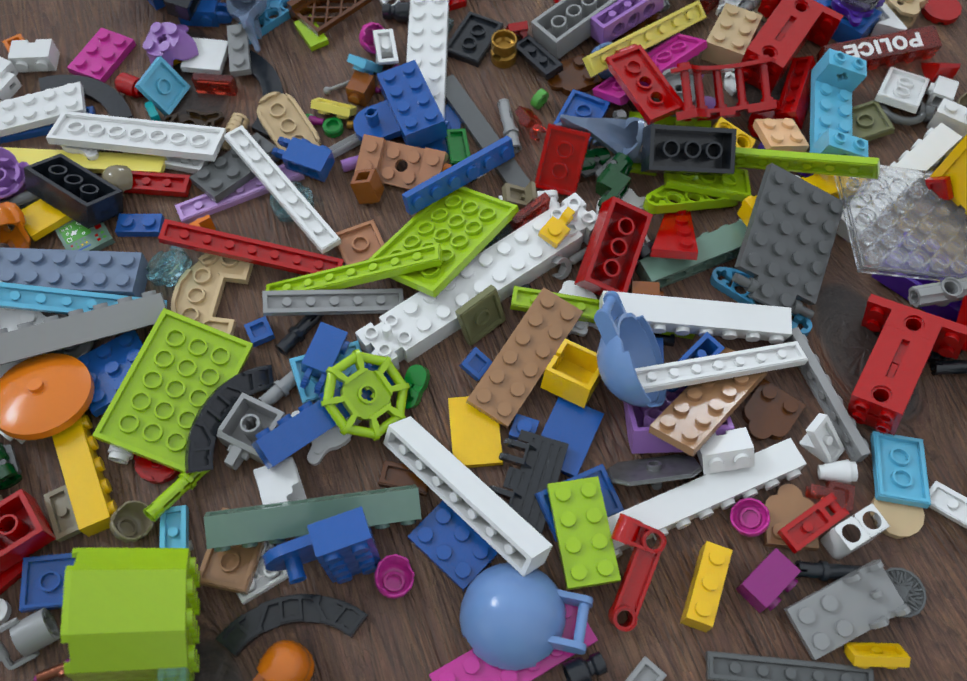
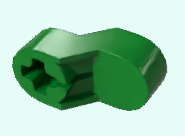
[396,364,430,409]

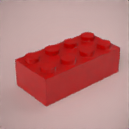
[574,196,653,296]
[0,489,56,574]

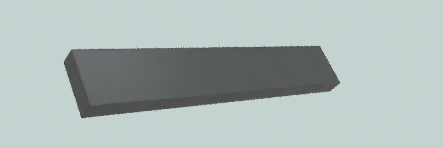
[705,651,874,681]

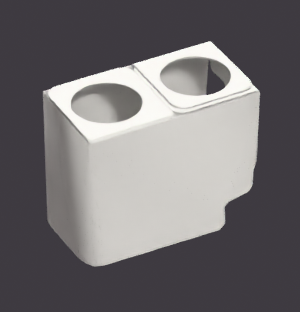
[254,456,306,505]
[820,504,890,560]

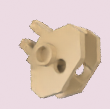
[884,0,928,28]

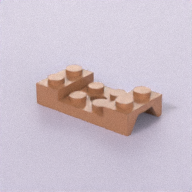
[354,134,449,190]

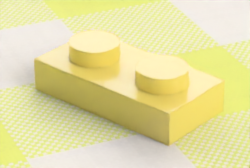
[311,97,357,119]

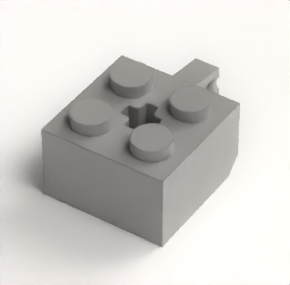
[217,392,286,471]

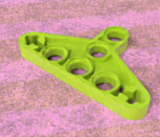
[643,184,739,214]

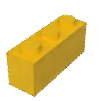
[680,541,733,633]

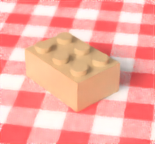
[701,3,763,65]

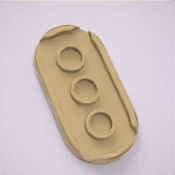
[257,92,320,150]

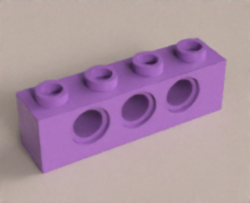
[591,0,664,44]

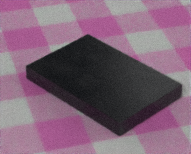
[447,11,504,67]

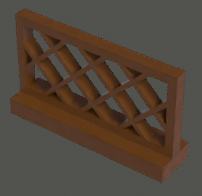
[287,0,373,36]

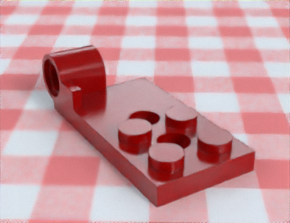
[605,44,684,125]

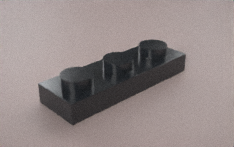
[516,35,563,80]

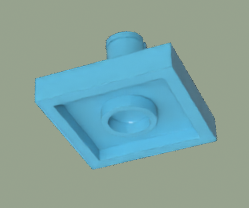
[134,56,191,116]

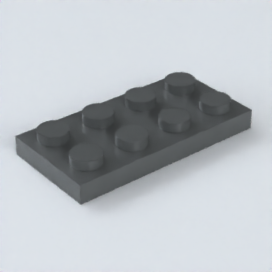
[189,132,281,203]

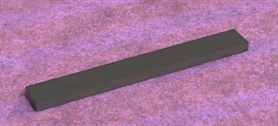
[445,74,530,187]

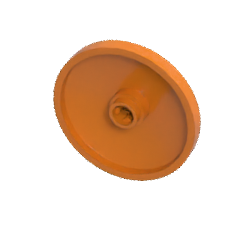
[0,353,94,440]

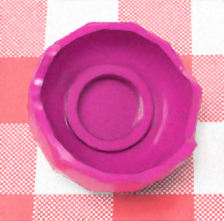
[359,22,384,54]
[730,498,770,537]
[374,554,415,599]

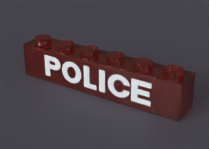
[816,25,942,70]

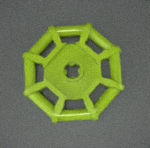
[321,349,410,441]

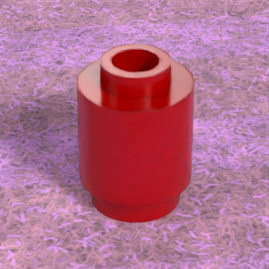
[115,72,144,98]

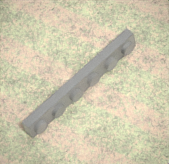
[262,288,404,316]
[784,327,871,463]

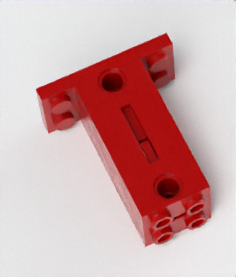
[741,0,844,92]
[847,294,967,436]

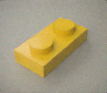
[844,642,911,669]

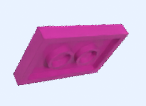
[67,27,136,83]

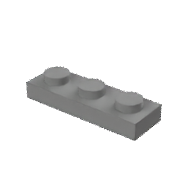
[227,24,252,77]

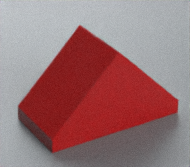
[921,62,961,88]

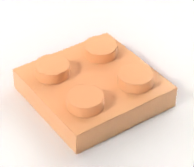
[752,118,809,152]

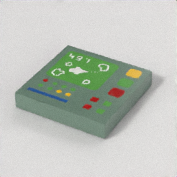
[55,220,115,251]

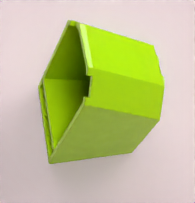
[60,548,200,681]

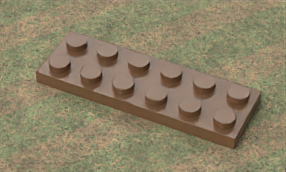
[466,287,583,428]
[649,347,768,457]

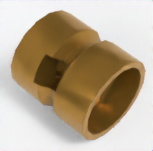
[491,29,517,69]

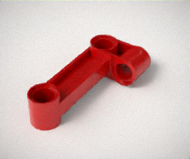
[608,513,667,632]

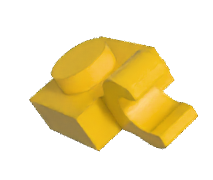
[538,207,575,249]

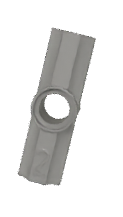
[908,277,967,308]

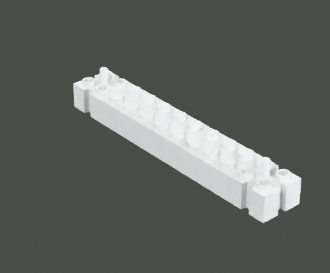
[355,192,598,375]

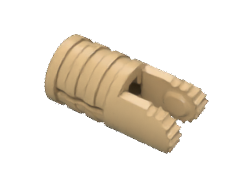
[221,113,250,151]

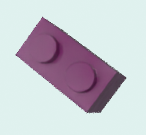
[735,548,801,613]

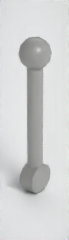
[323,80,350,95]

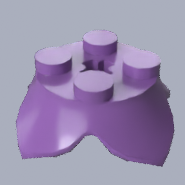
[143,22,199,68]
[0,147,29,201]

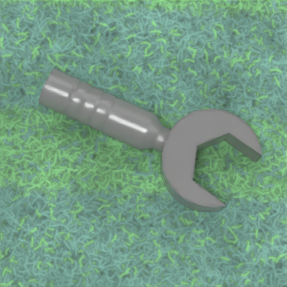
[551,247,587,280]

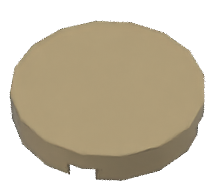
[870,497,925,539]

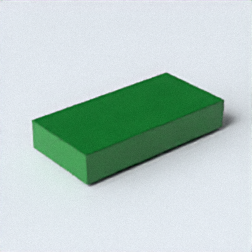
[445,128,471,166]

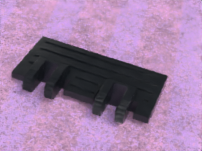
[489,430,569,535]

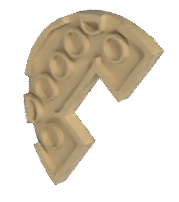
[171,253,254,335]

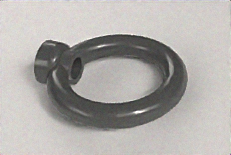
[878,100,935,126]

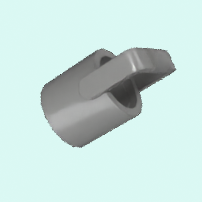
[0,608,60,670]

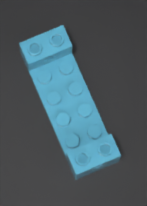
[810,48,868,157]

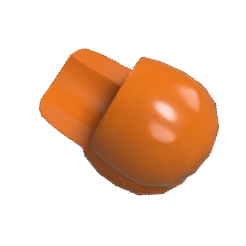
[0,201,31,248]
[252,639,315,681]

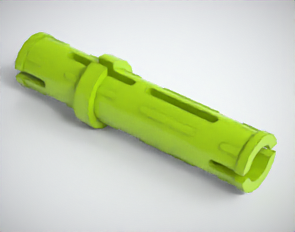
[143,470,210,522]

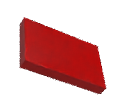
[535,123,591,196]

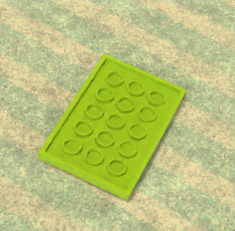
[368,186,519,298]
[92,308,253,472]

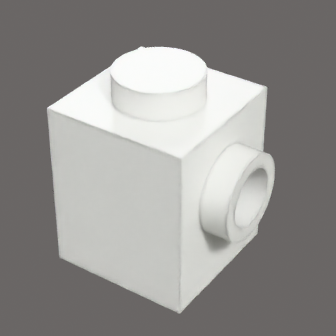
[925,75,959,110]

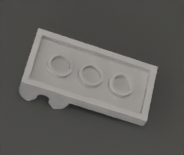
[784,559,911,660]

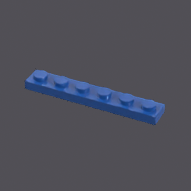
[402,136,515,215]

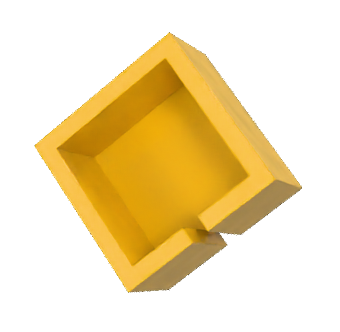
[540,338,601,408]

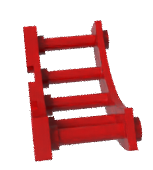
[670,55,781,122]

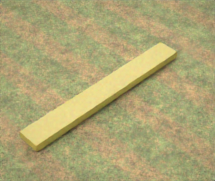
[582,0,707,77]
[3,147,167,174]

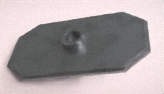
[606,454,703,490]

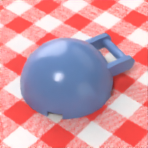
[594,291,667,408]
[459,562,594,671]

